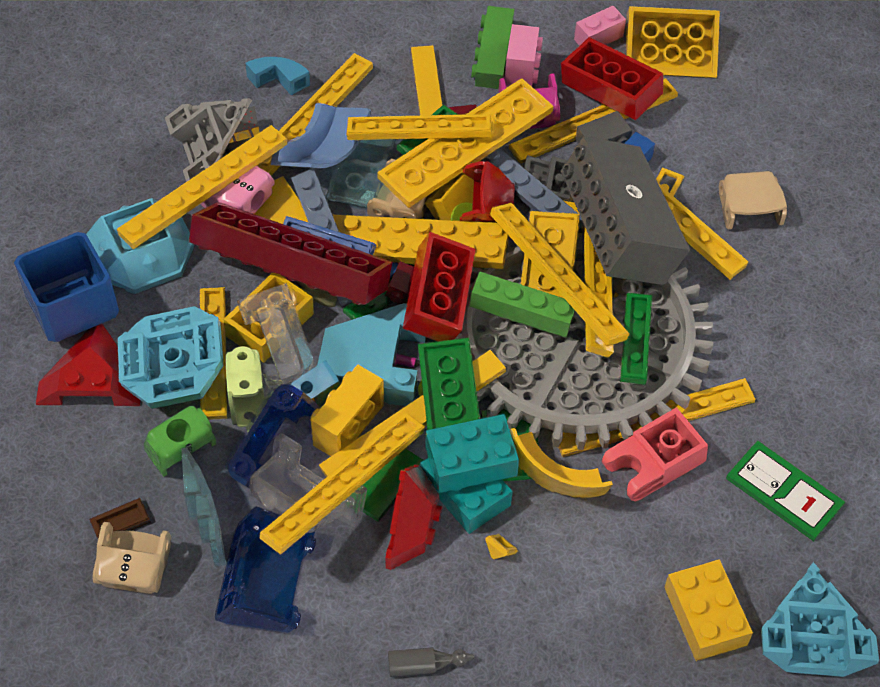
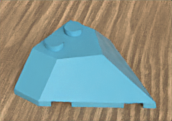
[761,562,879,677]

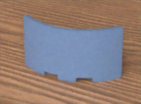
[271,103,371,168]

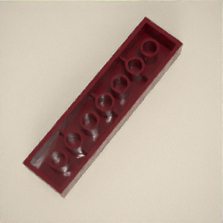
[189,202,392,305]

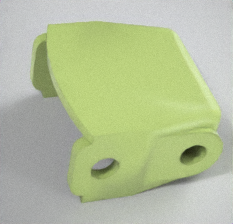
[225,346,266,427]

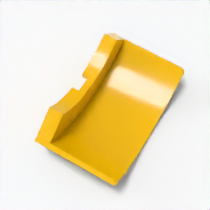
[510,428,613,498]

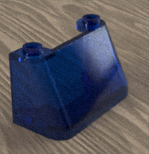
[224,384,321,498]
[215,506,316,633]

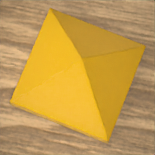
[485,534,518,559]

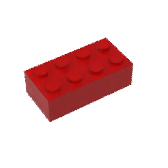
[561,37,663,120]
[402,232,476,342]

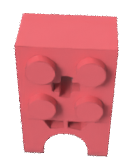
[602,407,708,502]

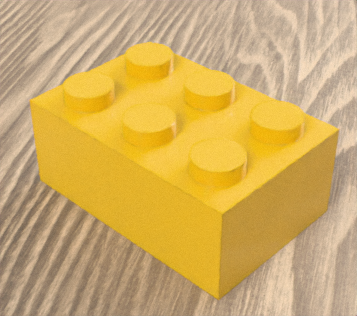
[223,273,314,363]
[310,364,384,456]
[664,559,753,661]

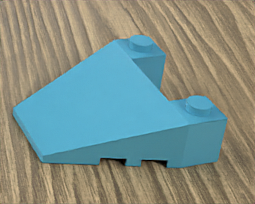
[317,303,426,406]

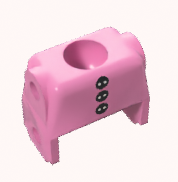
[201,166,275,214]

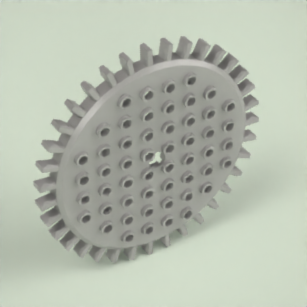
[455,226,713,450]

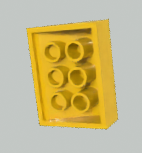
[626,6,720,78]

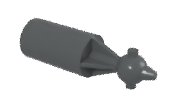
[388,647,474,677]

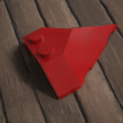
[36,323,141,406]
[385,464,443,570]

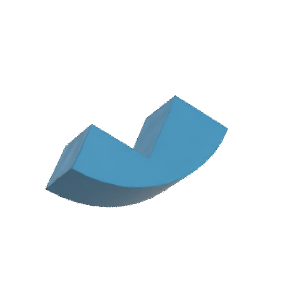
[245,57,310,95]

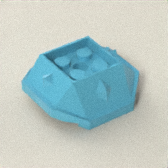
[86,198,195,294]
[118,306,224,409]

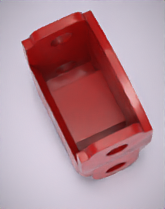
[460,161,515,223]

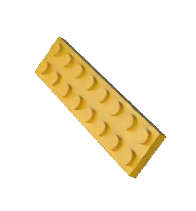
[377,78,554,208]
[332,214,509,269]

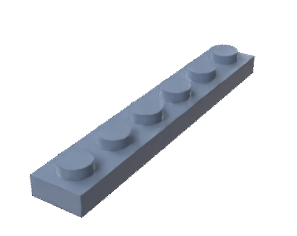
[480,148,584,229]
[291,168,352,306]

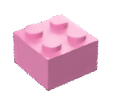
[505,24,543,88]

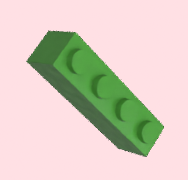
[471,6,515,89]
[470,271,575,338]

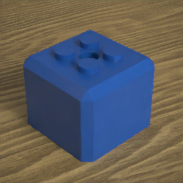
[14,232,119,342]

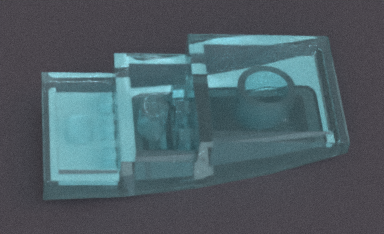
[326,139,396,208]
[181,448,226,566]

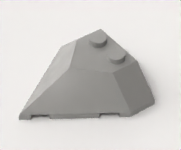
[165,98,252,182]

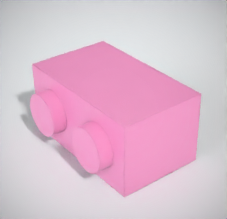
[574,6,626,46]

